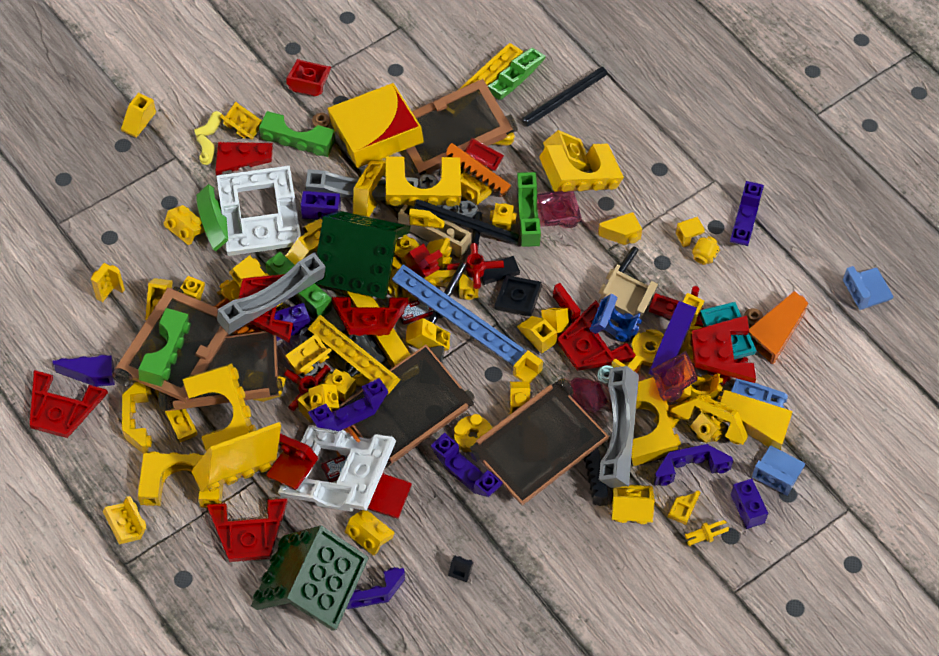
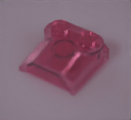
[537,191,582,228]
[651,351,698,402]

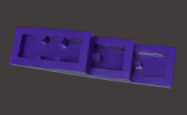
[649,301,697,381]

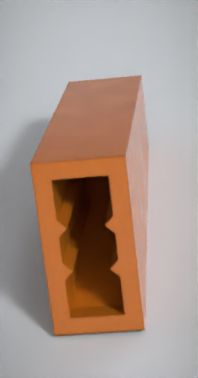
[749,291,808,365]

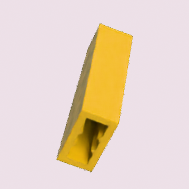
[717,390,793,450]

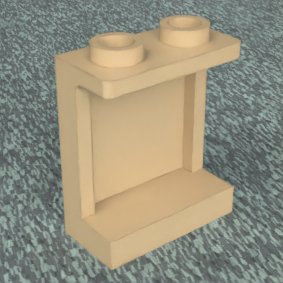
[598,264,658,319]

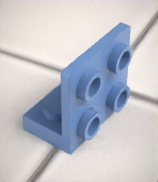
[843,266,893,310]
[752,446,805,496]

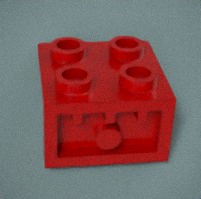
[266,434,318,490]
[367,473,412,519]

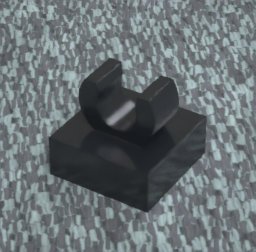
[448,555,473,582]

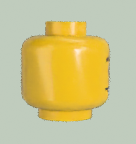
[692,236,720,265]

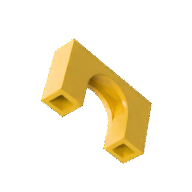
[539,144,624,192]
[385,156,461,207]
[183,363,257,452]
[610,377,681,467]
[138,452,223,508]

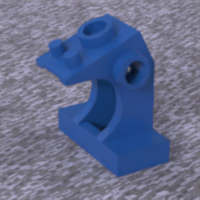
[590,294,642,342]

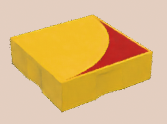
[327,83,424,168]

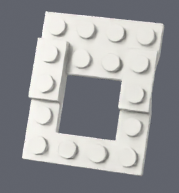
[217,166,301,256]
[278,425,396,512]

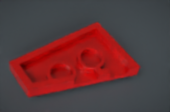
[215,142,273,176]

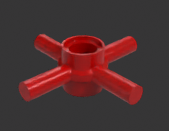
[447,243,504,289]
[284,365,331,412]

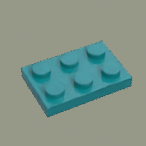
[699,302,757,360]

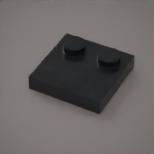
[494,275,542,317]

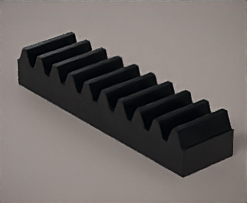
[579,428,609,506]

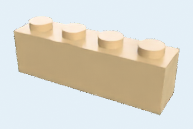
[398,205,472,259]

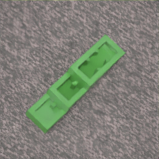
[488,47,546,100]
[196,184,228,251]

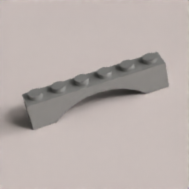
[306,169,419,201]
[217,253,326,335]
[599,366,639,488]

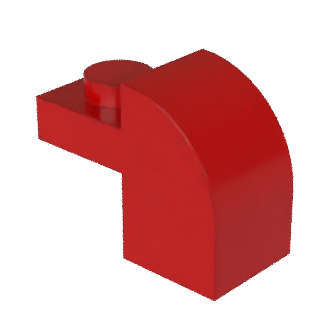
[403,243,443,278]

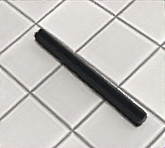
[522,66,607,127]
[414,199,519,244]

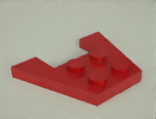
[238,274,293,343]
[332,297,408,336]
[557,300,636,371]
[691,315,756,383]
[29,370,108,438]
[206,498,288,562]

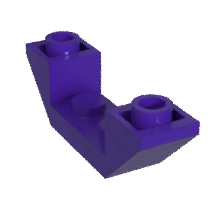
[730,181,764,246]
[308,378,388,431]
[431,433,503,497]
[654,444,733,486]
[346,567,405,609]

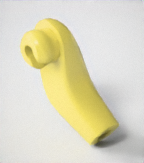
[194,111,222,137]
[197,134,215,165]

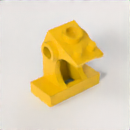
[673,359,723,402]

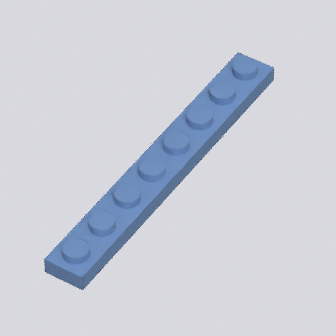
[392,264,527,366]

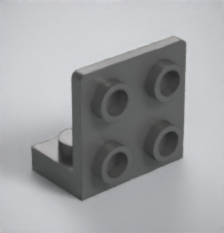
[330,334,388,377]

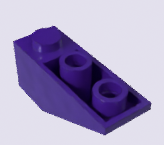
[53,355,115,387]

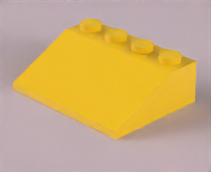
[191,422,281,492]

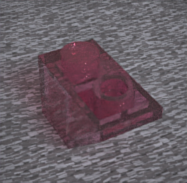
[564,377,609,413]

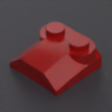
[286,59,331,96]

